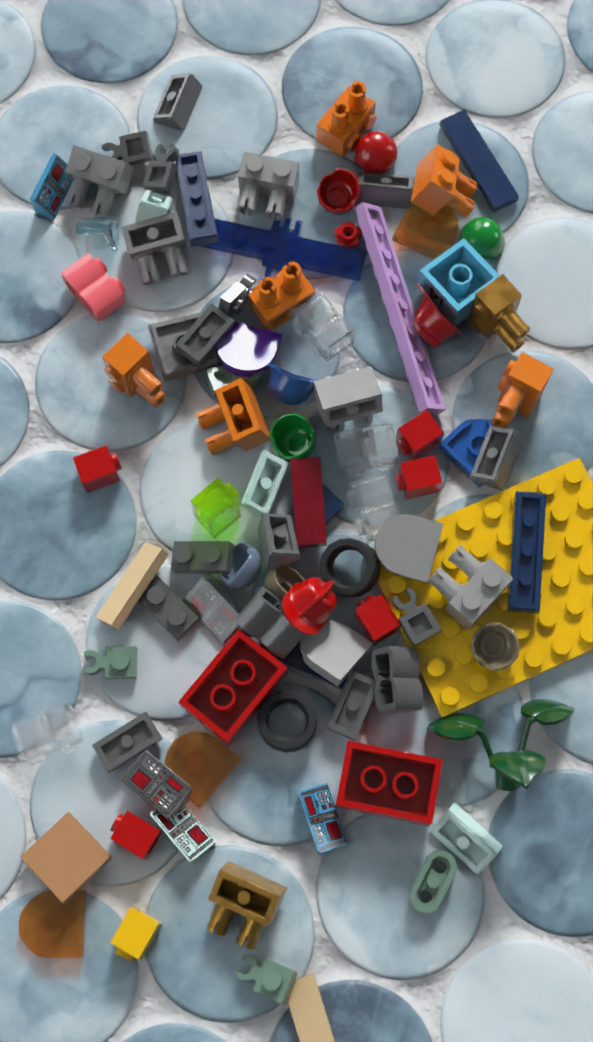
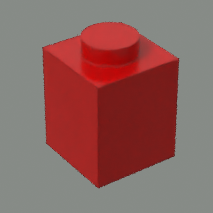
[395,410,444,460]
[73,445,122,493]
[395,455,443,500]
[354,594,401,647]
[110,810,163,860]

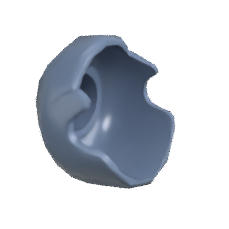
[218,541,262,590]

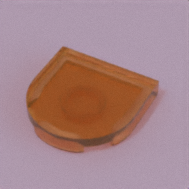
[392,204,458,260]
[165,732,241,809]
[19,890,86,958]

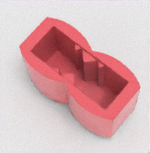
[61,253,126,322]

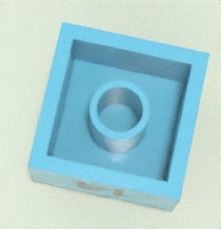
[417,238,499,326]

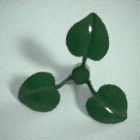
[426,699,574,791]

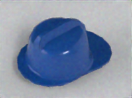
[267,363,318,406]

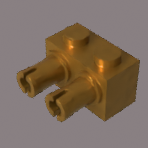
[469,274,530,353]
[206,861,287,950]

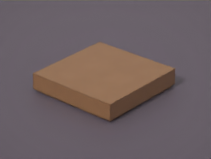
[20,811,113,905]

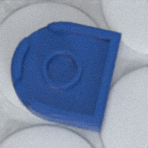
[437,419,493,488]

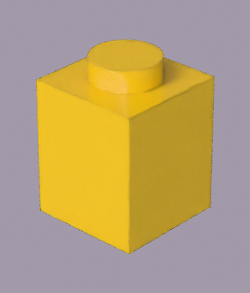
[110,907,162,962]

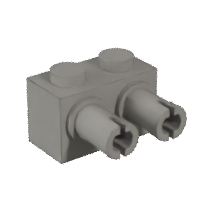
[65,145,134,217]
[237,152,299,221]
[121,212,188,285]
[314,366,383,431]
[427,545,514,631]

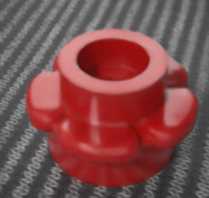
[334,222,362,250]

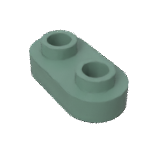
[409,850,457,913]

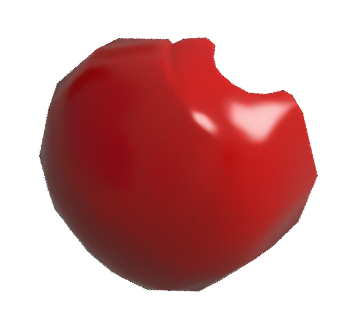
[354,131,398,174]
[317,168,360,214]

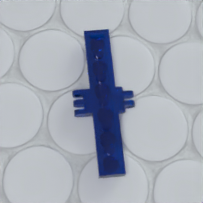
[199,215,367,281]

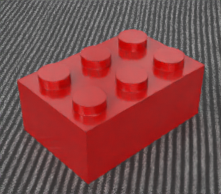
[178,629,288,746]
[335,741,443,826]

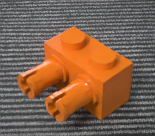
[316,81,377,157]
[411,144,477,217]
[248,261,316,331]
[102,332,166,408]
[491,352,554,428]
[196,378,271,456]

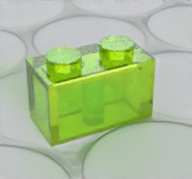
[190,477,241,539]

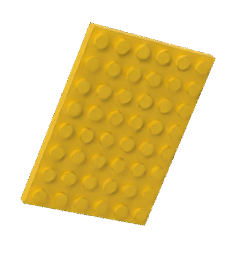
[373,458,593,718]

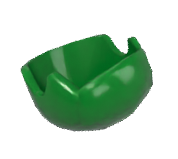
[459,217,505,260]
[269,413,317,462]

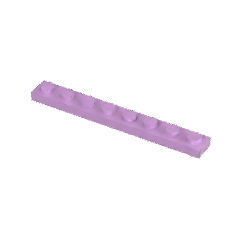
[355,202,446,415]

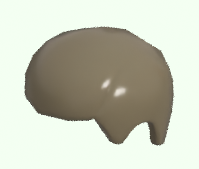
[264,564,305,601]
[470,622,520,671]

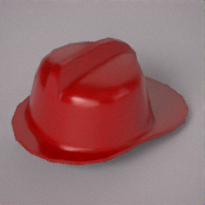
[413,283,463,347]
[282,577,337,635]

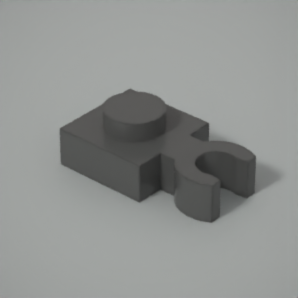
[101,130,153,165]
[142,144,179,193]
[218,274,257,317]
[392,587,441,647]

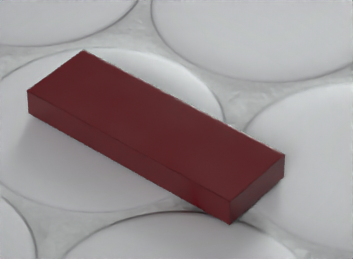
[290,457,327,548]

